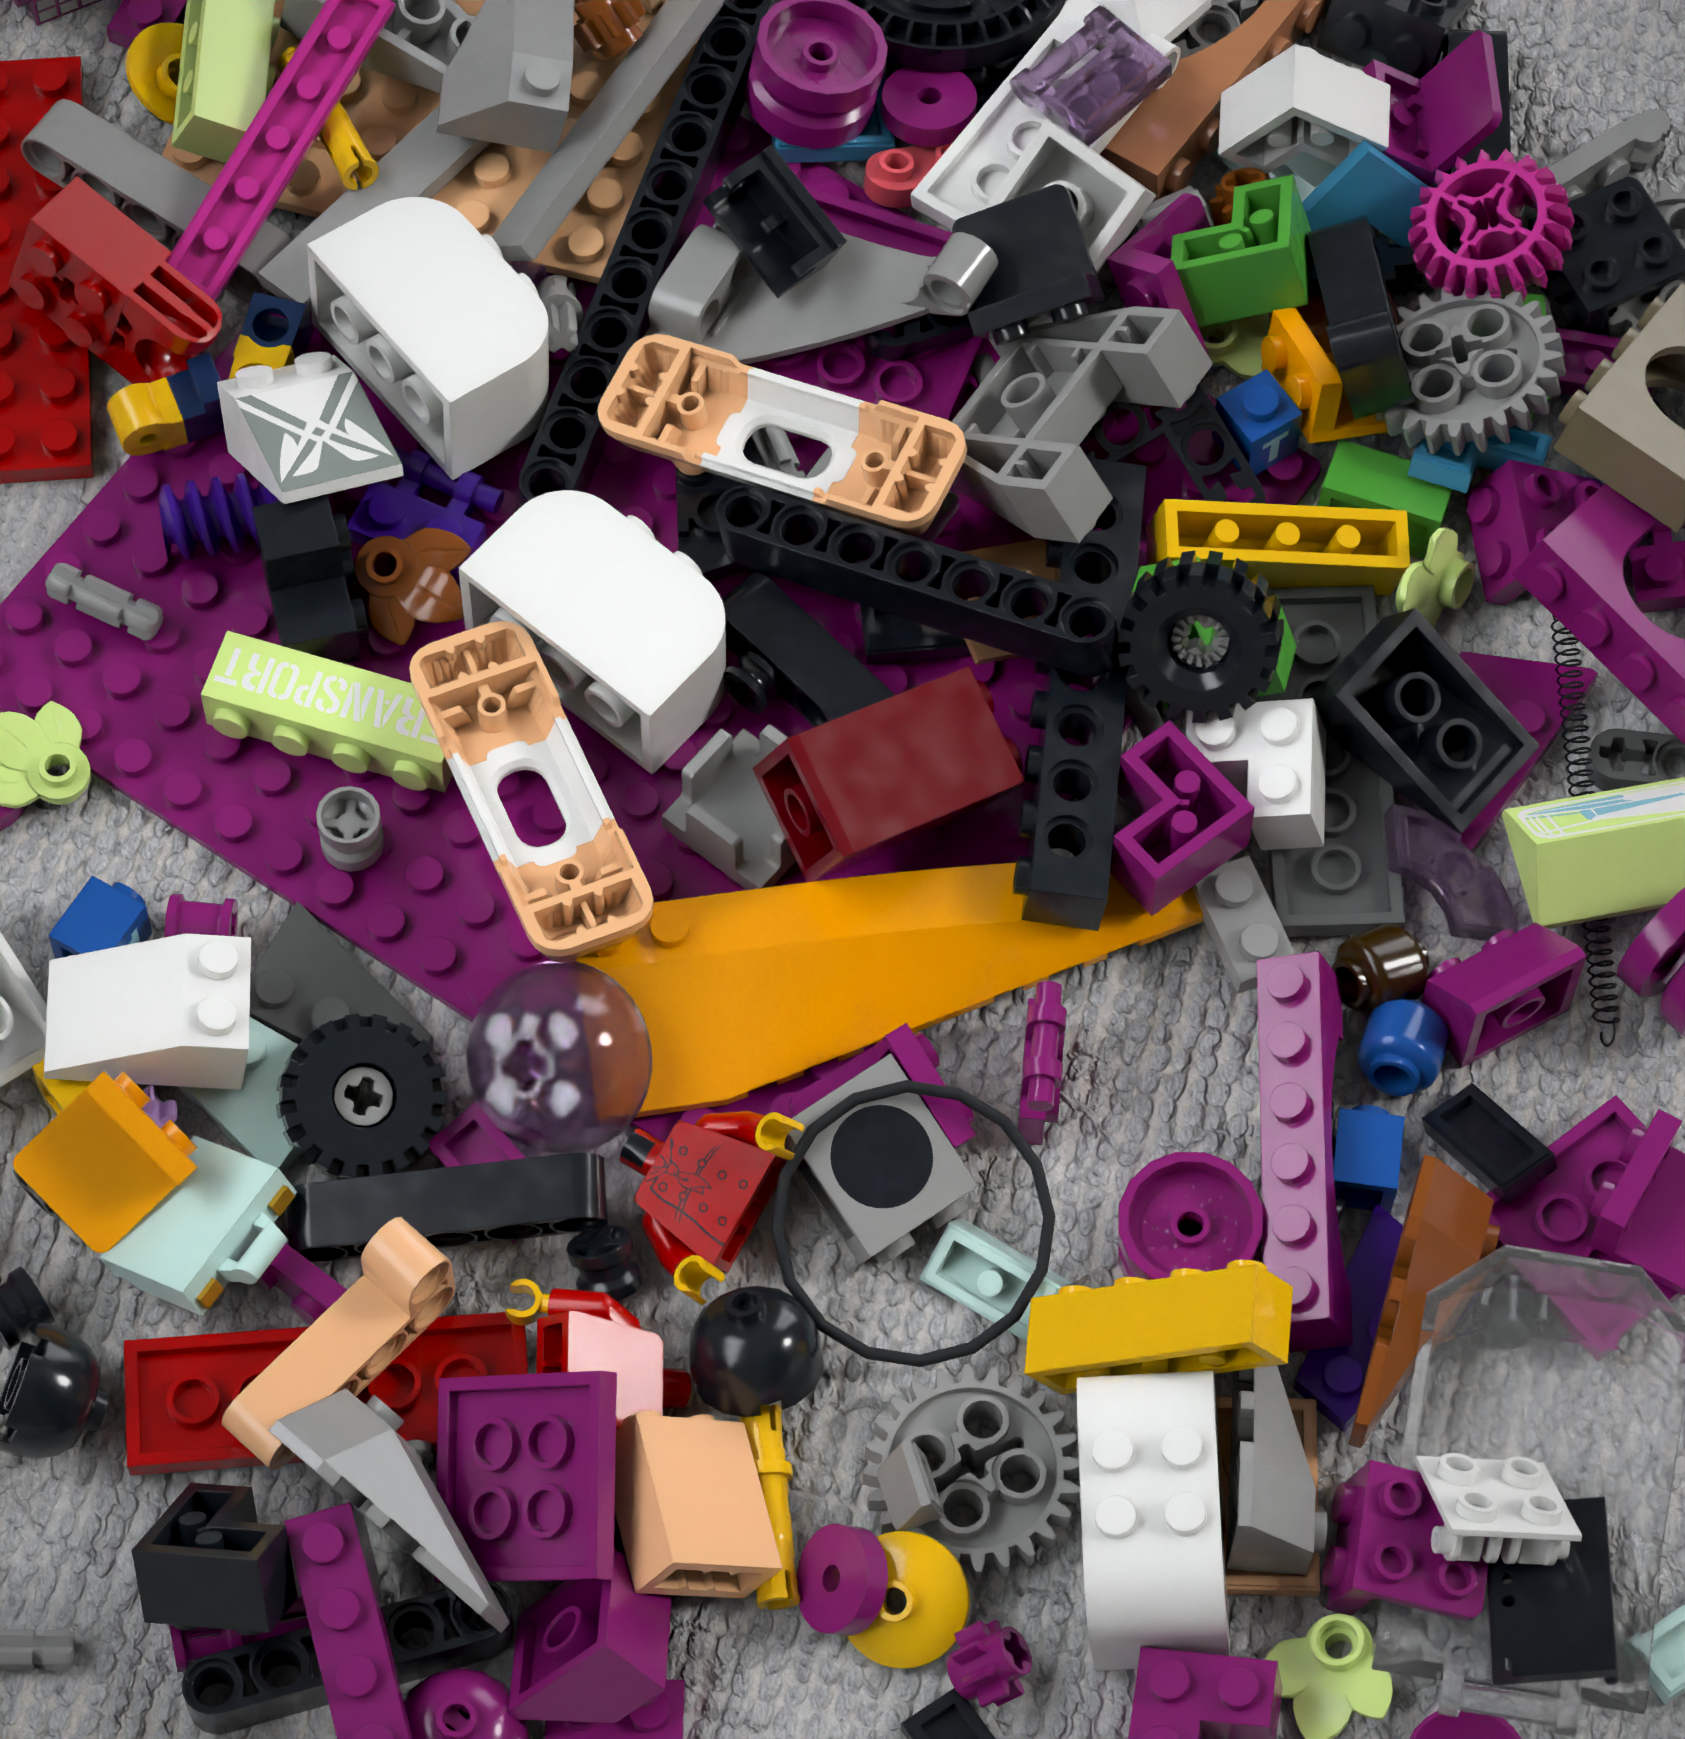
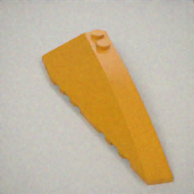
[573,863,1204,1123]

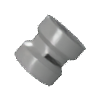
[316,786,384,872]

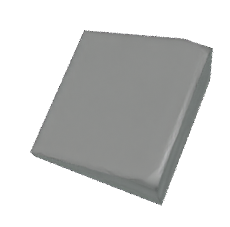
[877,1440,944,1531]

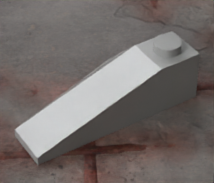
[280,0,476,93]
[268,1389,510,1633]

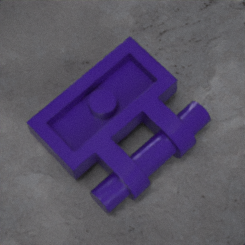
[347,446,505,585]

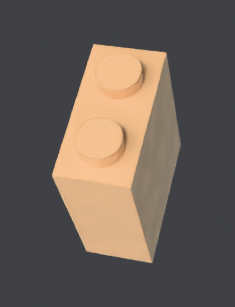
[615,1410,783,1599]

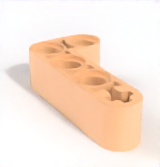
[222,1217,456,1470]

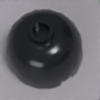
[690,1286,824,1417]
[0,1320,110,1459]

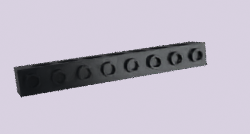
[1012,457,1147,931]

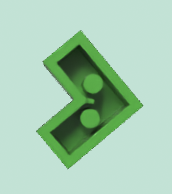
[1171,174,1311,327]

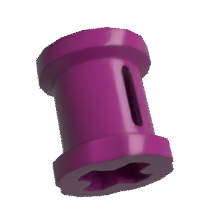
[164,893,238,938]

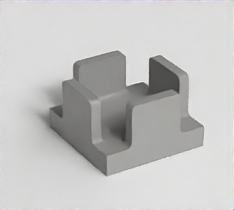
[662,725,796,890]

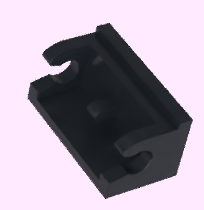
[703,144,847,298]

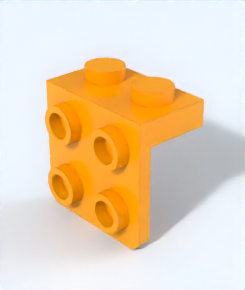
[1261,307,1388,444]
[13,1070,198,1253]

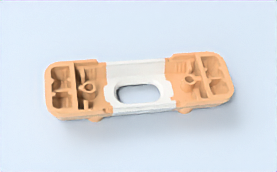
[597,334,967,536]
[409,621,654,963]

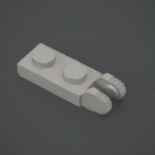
[1523,107,1673,220]

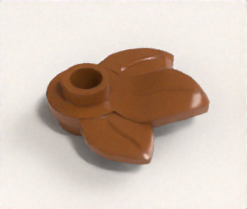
[355,528,471,646]

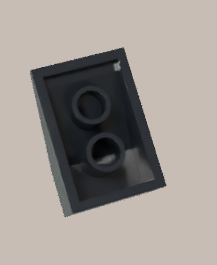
[1309,608,1540,834]

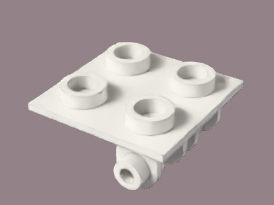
[1414,1453,1582,1566]

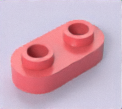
[863,143,952,208]

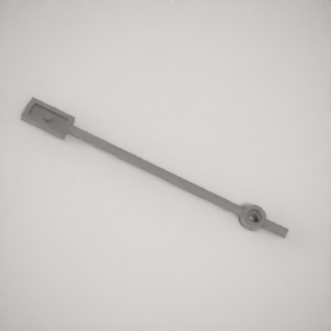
[972,353,1295,994]

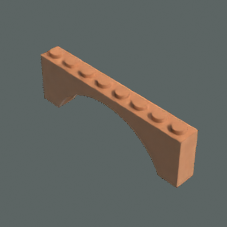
[1080,0,1329,202]

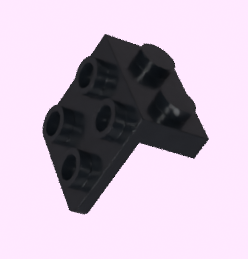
[1317,0,1474,79]
[1527,177,1685,335]
[952,184,1104,345]

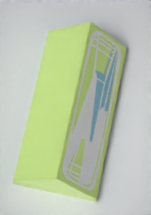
[1501,777,1685,929]

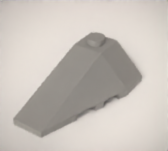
[436,0,574,153]
[1226,1365,1327,1575]

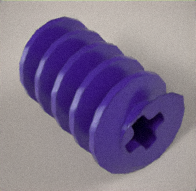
[159,473,280,562]

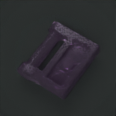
[1010,5,1172,147]

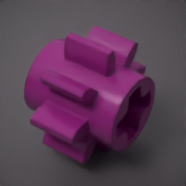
[947,1619,1032,1708]

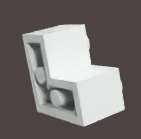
[1218,44,1390,174]
[1186,698,1326,850]

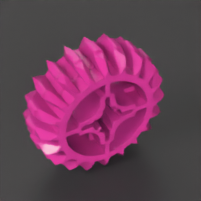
[1408,148,1574,302]

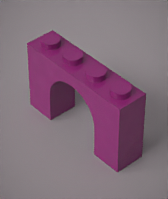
[1512,484,1685,745]

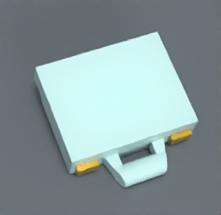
[99,1135,297,1316]

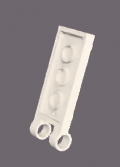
[910,0,1181,230]

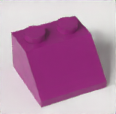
[1421,922,1587,1068]
[508,1548,672,1723]

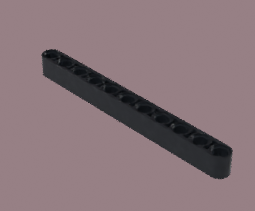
[518,0,774,507]

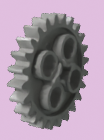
[1374,287,1566,456]
[863,1364,1080,1582]

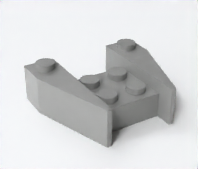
[951,306,1213,543]

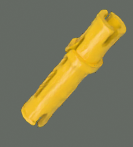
[277,46,379,190]
[739,1404,800,1610]

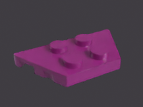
[1449,651,1598,861]

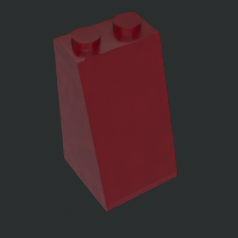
[752,666,1025,882]

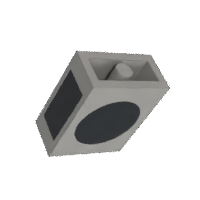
[784,1053,979,1265]

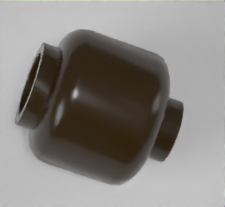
[1332,924,1429,1016]

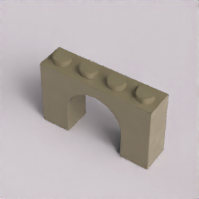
[1553,283,1685,533]

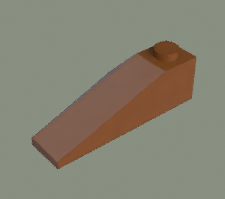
[1348,1154,1500,1448]

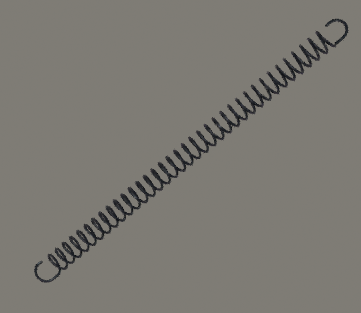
[1550,615,1621,1047]

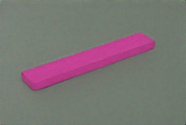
[168,0,396,302]

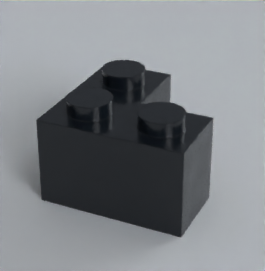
[252,494,369,664]
[132,1483,298,1635]

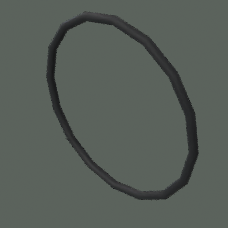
[771,1080,1056,1367]

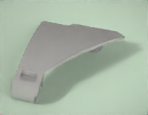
[643,220,999,365]

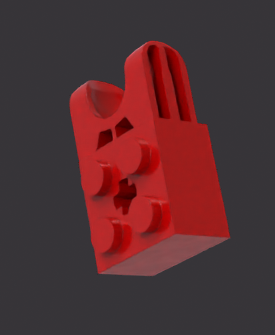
[8,176,222,384]

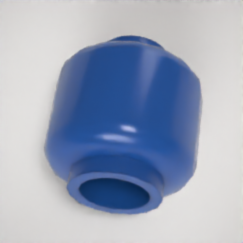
[1357,999,1449,1097]

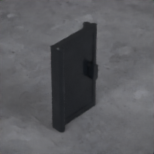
[1487,1497,1619,1685]

